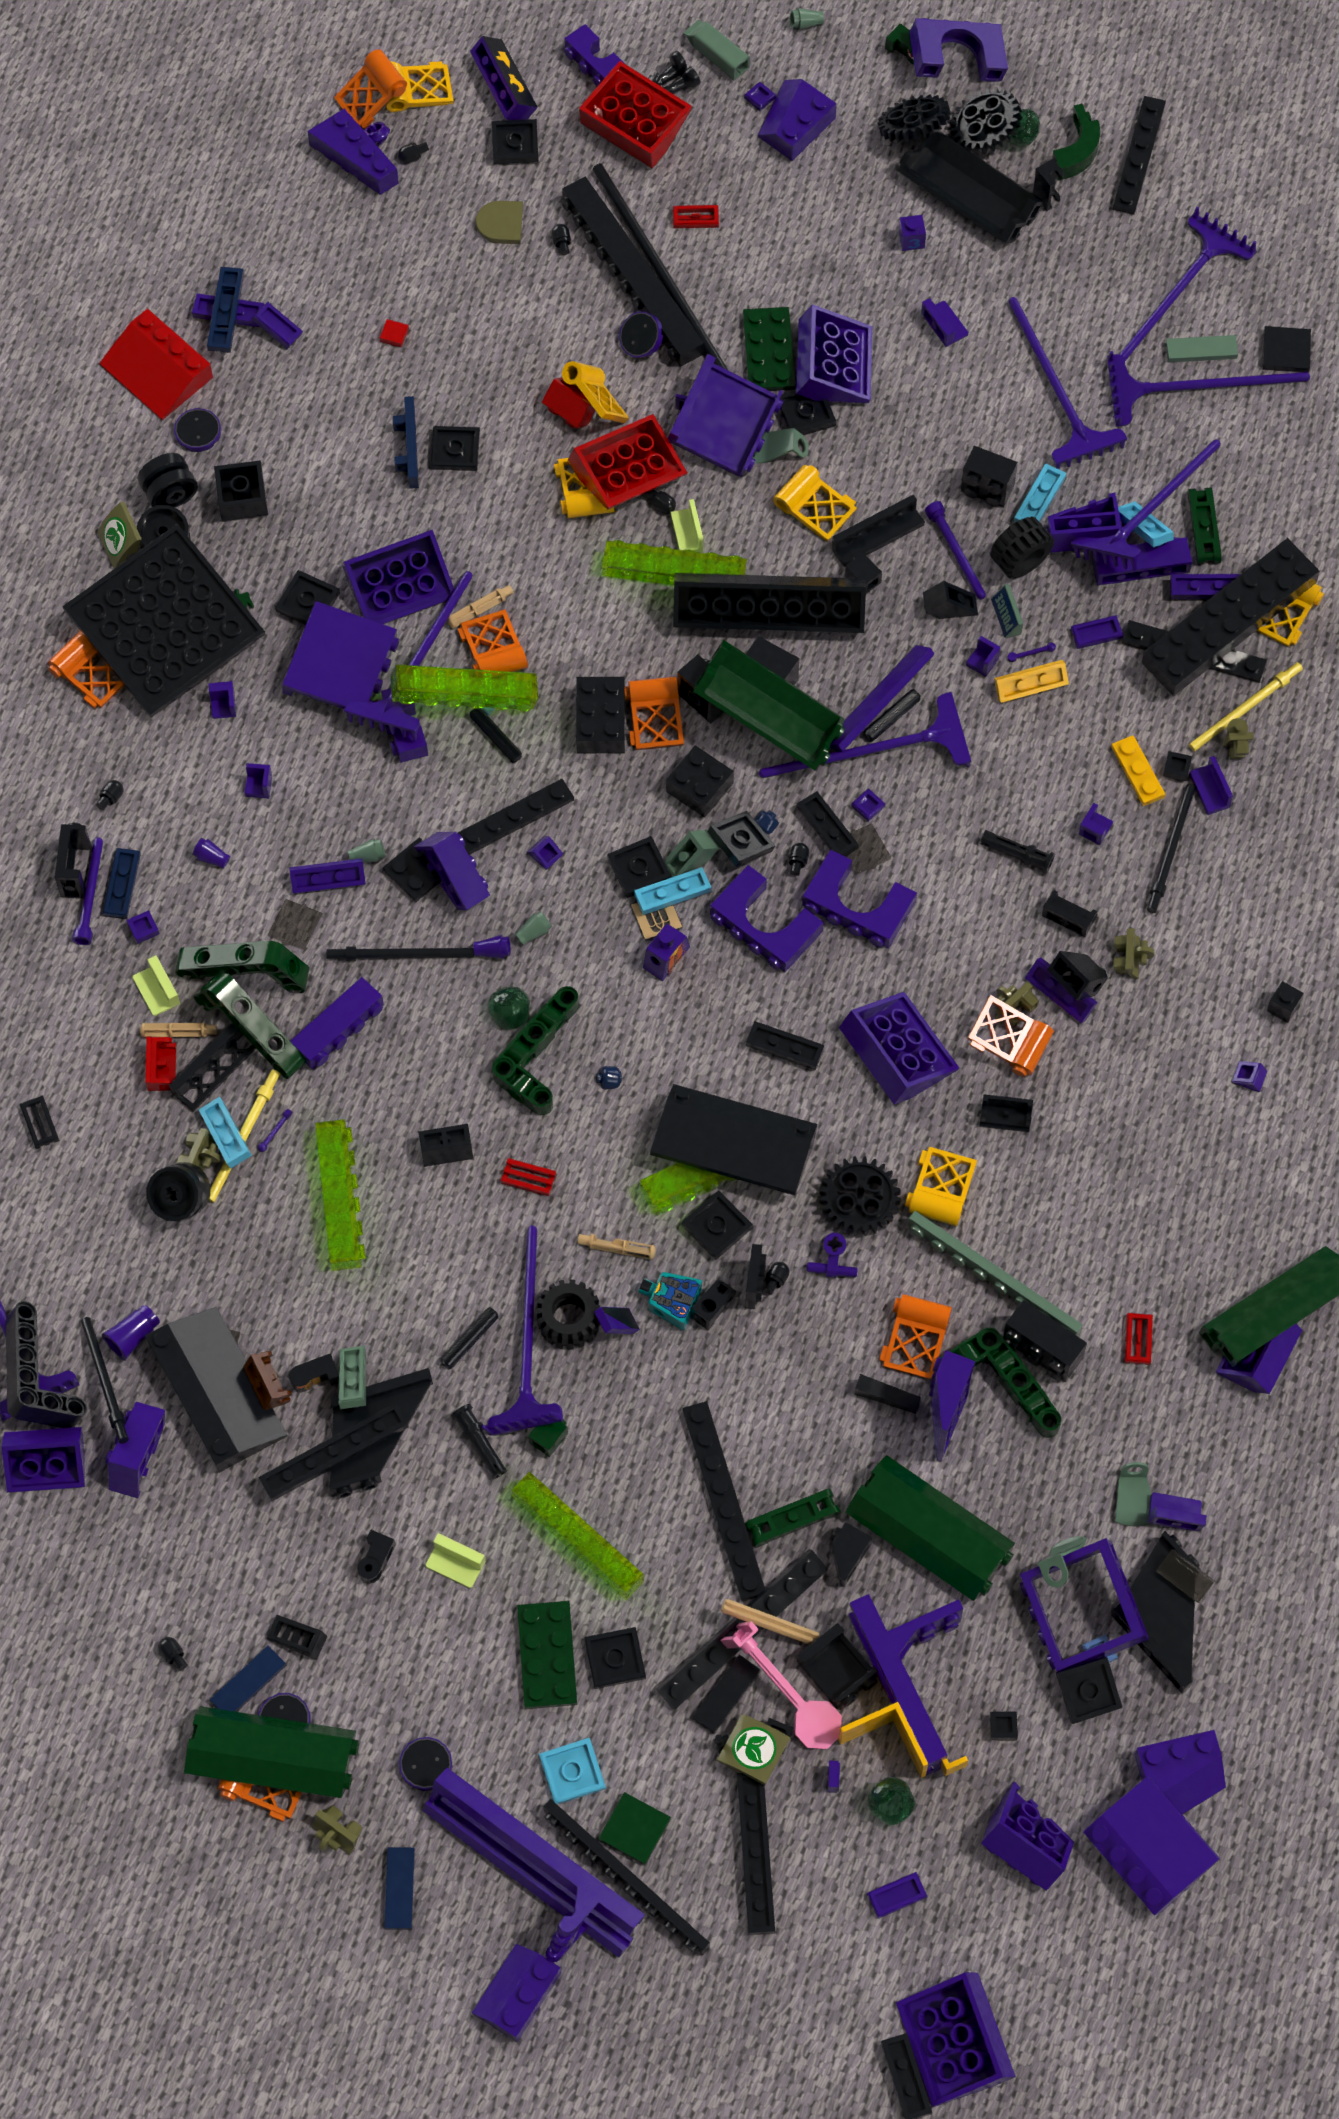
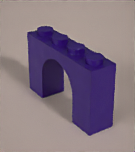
[909,18,1008,82]
[802,850,917,949]
[710,865,824,972]

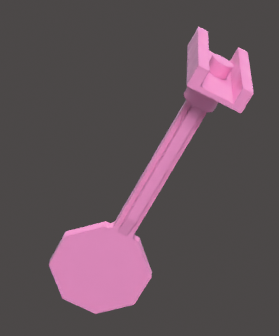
[721,1622,842,1749]

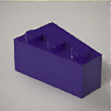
[1047,492,1122,553]
[414,831,490,910]
[105,1402,165,1498]

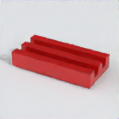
[673,205,719,229]
[501,1158,556,1196]
[1125,1313,1153,1365]

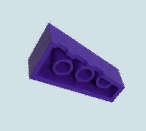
[307,108,399,195]

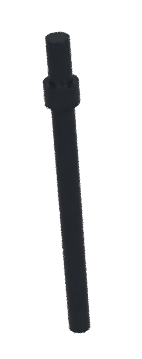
[1147,784,1196,913]
[326,946,474,961]
[81,1317,129,1444]

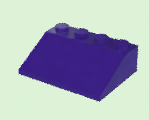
[796,304,872,403]
[341,529,454,624]
[839,992,960,1105]
[929,1350,975,1462]
[1083,1776,1220,1916]
[896,1972,1016,2107]

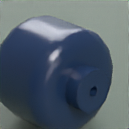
[754,810,779,834]
[596,1066,622,1090]

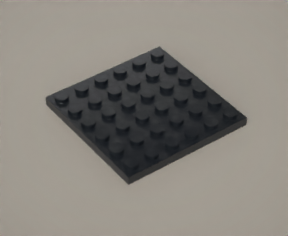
[63,524,265,718]

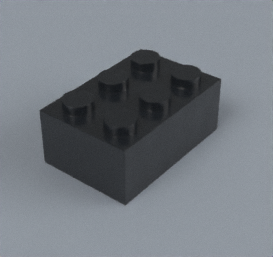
[576,677,625,754]
[1003,1300,1087,1382]

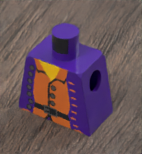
[643,924,690,981]

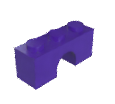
[564,24,625,87]
[380,684,428,763]

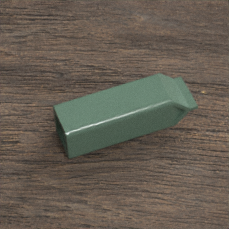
[683,20,750,80]

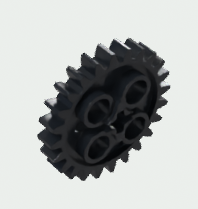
[950,87,1023,155]
[877,94,951,143]
[819,1156,901,1236]

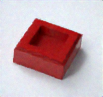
[379,319,409,348]

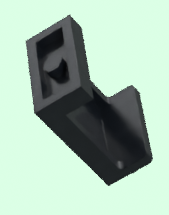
[54,822,91,899]
[797,1623,878,1709]

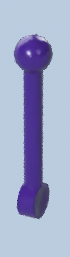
[1008,642,1056,662]
[257,1109,293,1152]

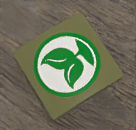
[97,502,142,569]
[716,1714,791,1785]

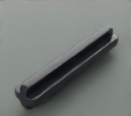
[864,689,921,742]
[470,706,522,763]
[440,1307,499,1369]

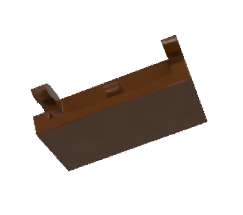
[243,1351,292,1410]

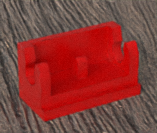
[145,1036,177,1091]

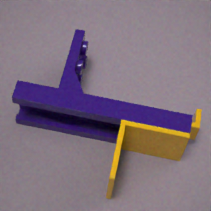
[838,1594,968,1778]

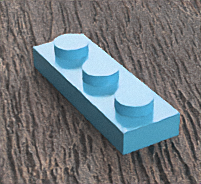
[1014,464,1067,523]
[1118,501,1174,547]
[634,867,712,915]
[198,1097,252,1168]

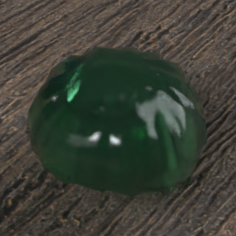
[1009,109,1040,147]
[487,986,530,1030]
[867,1777,916,1826]

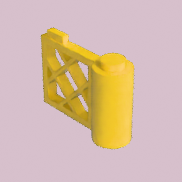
[386,61,454,112]
[562,361,629,423]
[554,458,614,519]
[773,465,857,542]
[1257,584,1325,647]
[905,1147,977,1226]

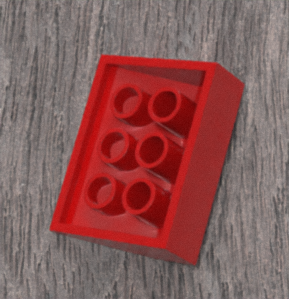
[579,61,692,169]
[99,308,213,420]
[568,414,687,510]

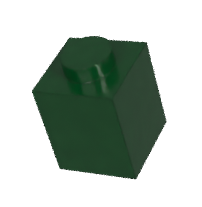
[528,1419,568,1458]

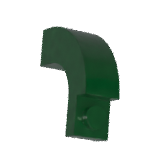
[1052,103,1100,181]

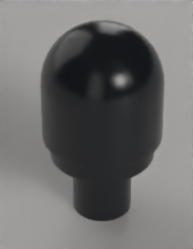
[398,142,429,164]
[551,224,571,255]
[646,489,676,514]
[96,780,124,810]
[788,843,810,876]
[763,1261,790,1295]
[158,1637,188,1671]

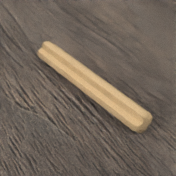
[721,1599,820,1645]

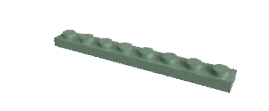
[908,1211,1083,1336]

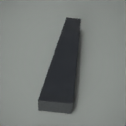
[855,1374,921,1414]

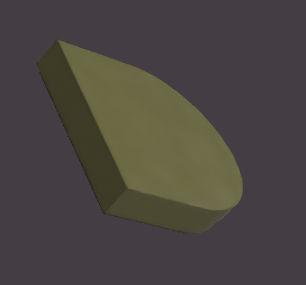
[476,201,523,244]

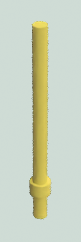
[1189,662,1303,752]
[209,1069,280,1203]

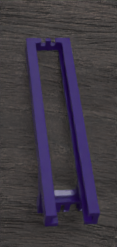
[422,1768,645,1963]

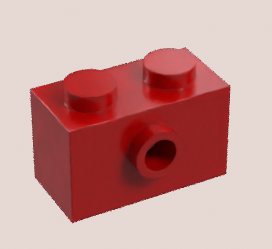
[542,377,596,428]

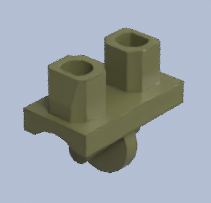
[1223,718,1254,759]
[1114,928,1154,979]
[995,982,1039,1028]
[176,1128,221,1172]
[312,1805,362,1855]

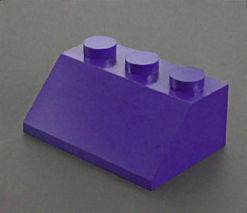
[1216,1324,1303,1394]
[1,1427,85,1493]
[472,1944,562,2042]

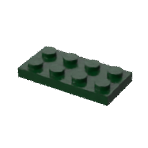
[743,307,795,391]
[517,1601,578,1709]

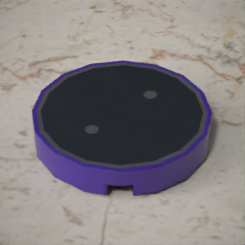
[619,311,663,358]
[174,408,221,452]
[258,1693,311,1723]
[399,1737,453,1791]

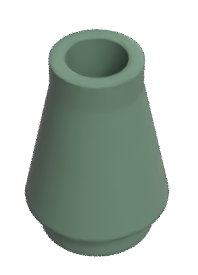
[790,8,824,30]
[348,838,386,862]
[515,911,552,946]

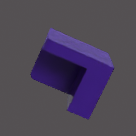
[966,636,1001,677]
[208,681,236,719]
[245,763,272,799]
[1078,803,1113,845]

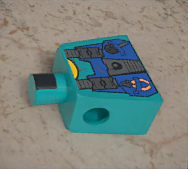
[638,1272,702,1331]

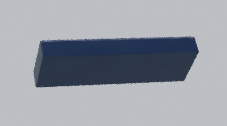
[102,848,141,919]
[210,1645,287,1712]
[385,1847,415,1930]

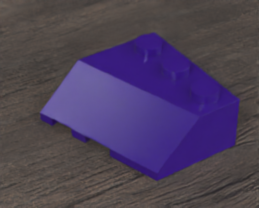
[758,79,837,161]
[1134,1730,1226,1815]
[981,1781,1074,1891]

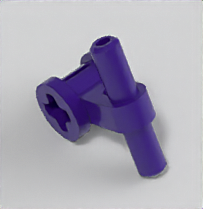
[806,1233,858,1278]

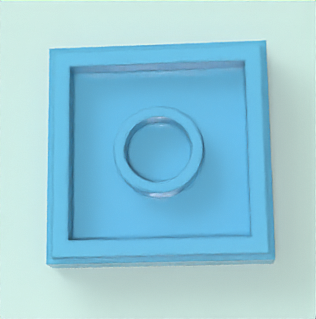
[539,1738,606,1805]

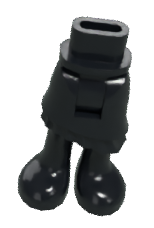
[648,50,701,94]

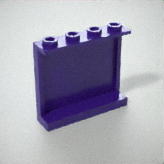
[667,354,783,477]
[282,601,400,721]

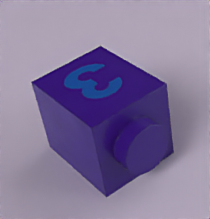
[898,215,926,251]

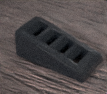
[266,1615,327,1660]

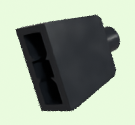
[1047,951,1108,1000]

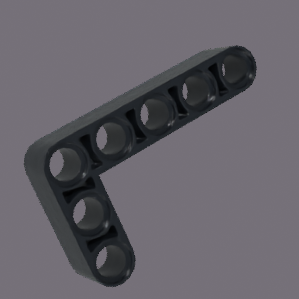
[6,1301,87,1428]

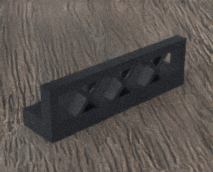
[832,495,925,567]
[169,1023,256,1112]

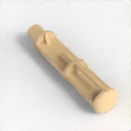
[447,585,514,629]
[140,1023,218,1038]
[578,1234,656,1260]

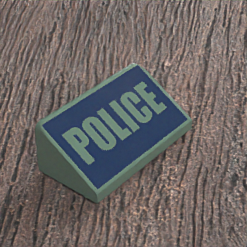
[991,584,1023,638]

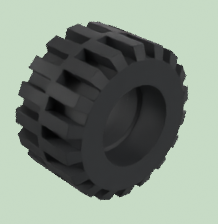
[990,516,1054,579]
[537,1279,600,1350]

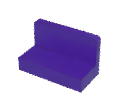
[921,298,968,347]
[1189,756,1233,815]
[1148,1492,1207,1531]

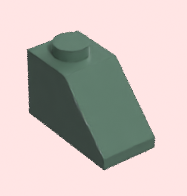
[664,829,720,877]

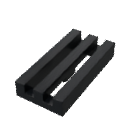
[20,1095,60,1149]

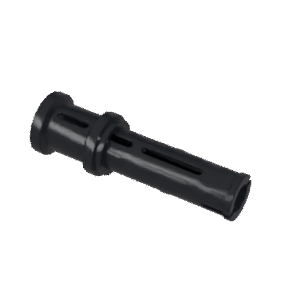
[980,830,1055,873]
[451,1404,507,1479]

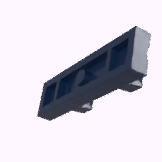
[207,267,244,353]
[392,396,419,489]

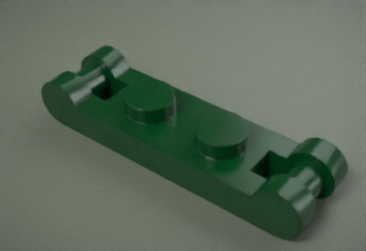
[1187,487,1222,564]
[745,1489,841,1548]

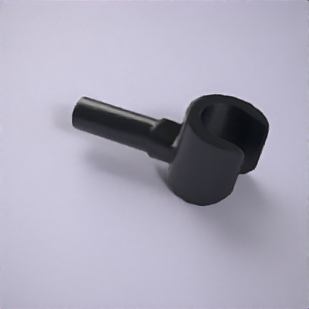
[713,1735,729,1754]

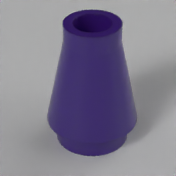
[192,838,231,869]
[473,935,511,959]

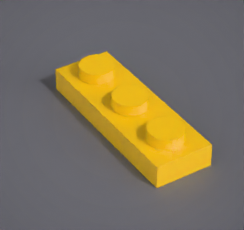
[994,660,1069,703]
[1111,735,1166,806]

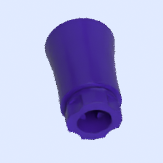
[102,1305,160,1361]

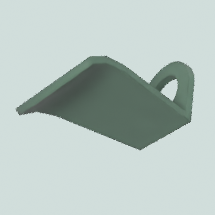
[752,428,808,463]
[1115,1462,1151,1526]
[1038,1536,1087,1588]

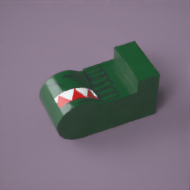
[885,23,914,65]

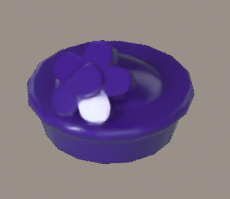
[364,122,390,145]

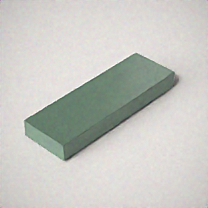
[1166,335,1238,363]
[339,1346,366,1409]

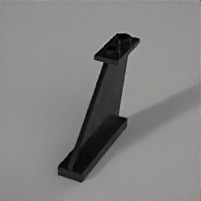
[329,1368,433,1498]
[1111,1531,1201,1694]

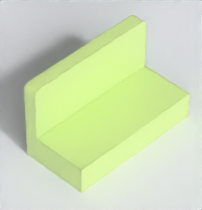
[671,499,703,556]
[133,955,180,1016]
[426,1533,486,1588]

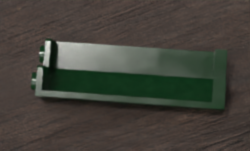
[693,639,845,771]
[1198,1246,1339,1368]
[845,1455,1015,1601]
[184,1706,359,1798]

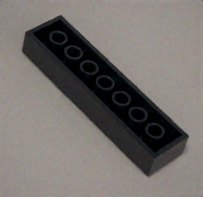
[1142,538,1320,697]
[673,573,866,633]

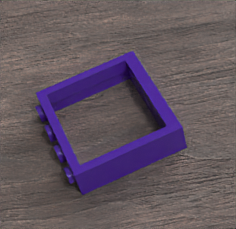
[1020,1538,1149,1672]

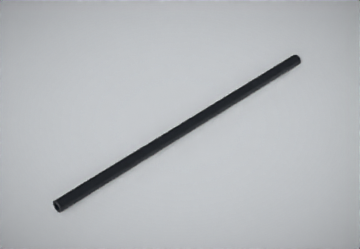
[593,163,729,371]

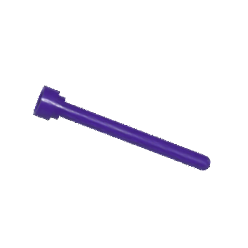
[924,501,986,600]
[72,837,103,945]

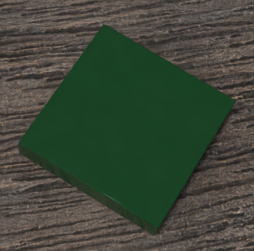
[598,1792,671,1866]

